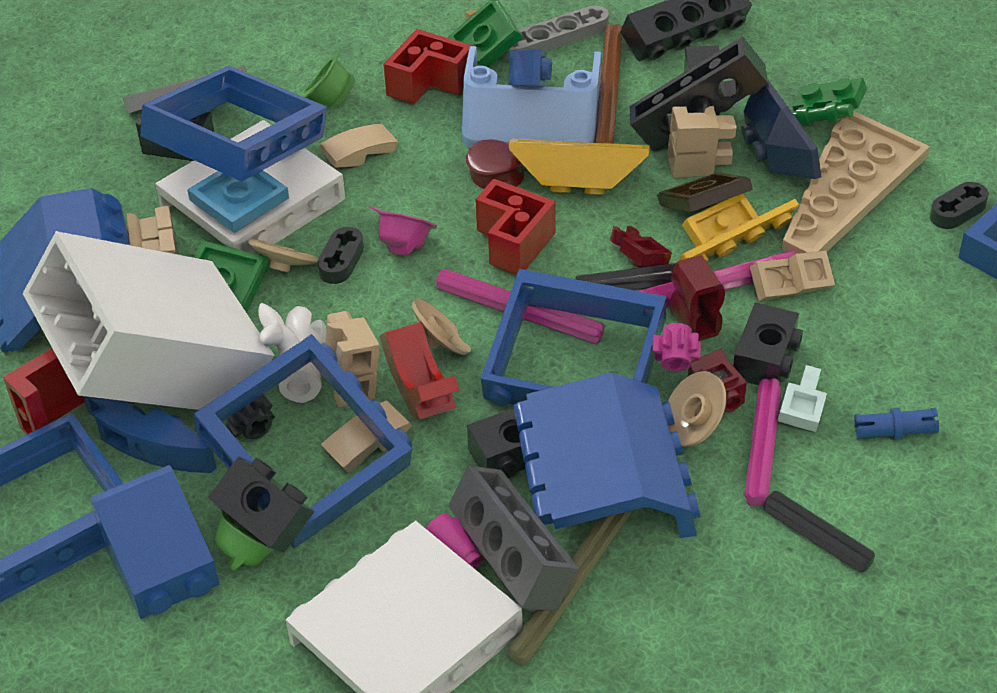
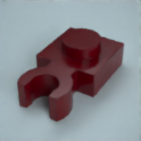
[610,226,672,267]

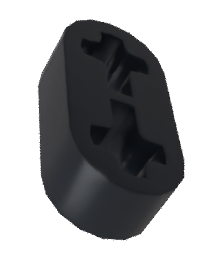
[930,182,989,229]
[318,227,364,284]

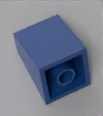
[90,465,220,619]

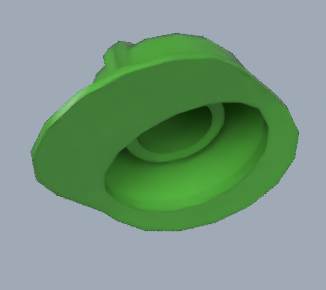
[298,50,355,109]
[214,506,274,571]

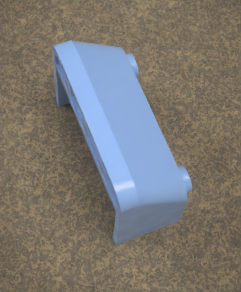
[462,46,601,148]

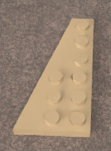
[782,111,930,254]

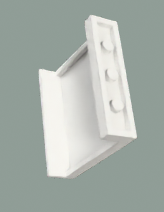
[155,120,345,254]
[285,520,523,693]

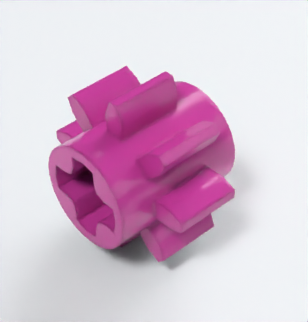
[652,323,701,371]

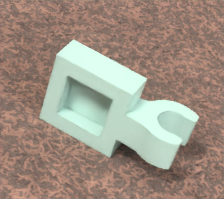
[778,365,827,432]

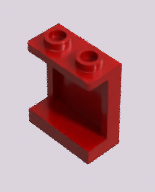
[3,348,85,435]

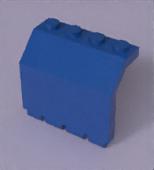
[0,188,130,353]
[514,372,701,538]

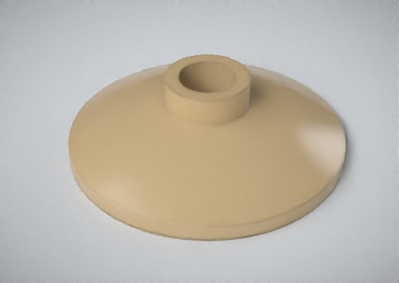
[248,239,319,272]
[412,298,471,355]
[668,371,726,447]

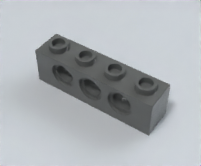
[448,466,579,611]

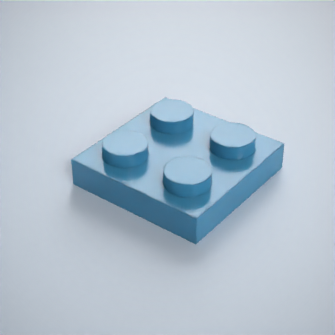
[187,171,289,233]

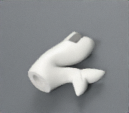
[258,303,326,403]

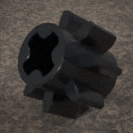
[226,394,275,439]

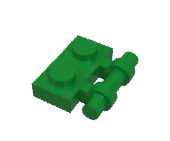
[792,78,867,127]

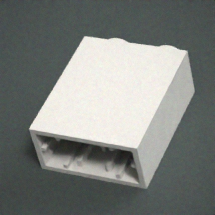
[23,231,275,410]

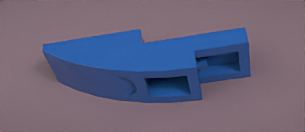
[508,50,552,86]
[83,396,217,473]

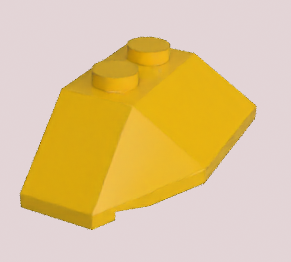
[509,138,650,194]

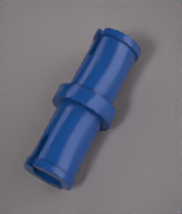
[854,408,939,440]

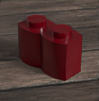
[670,255,725,341]

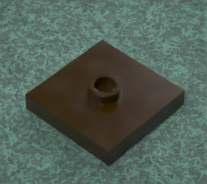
[657,172,753,212]

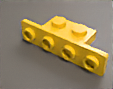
[678,194,799,262]

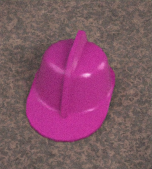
[368,206,437,255]

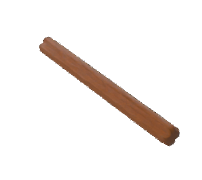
[595,23,622,144]

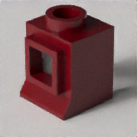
[687,348,747,413]

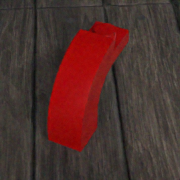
[379,322,460,419]

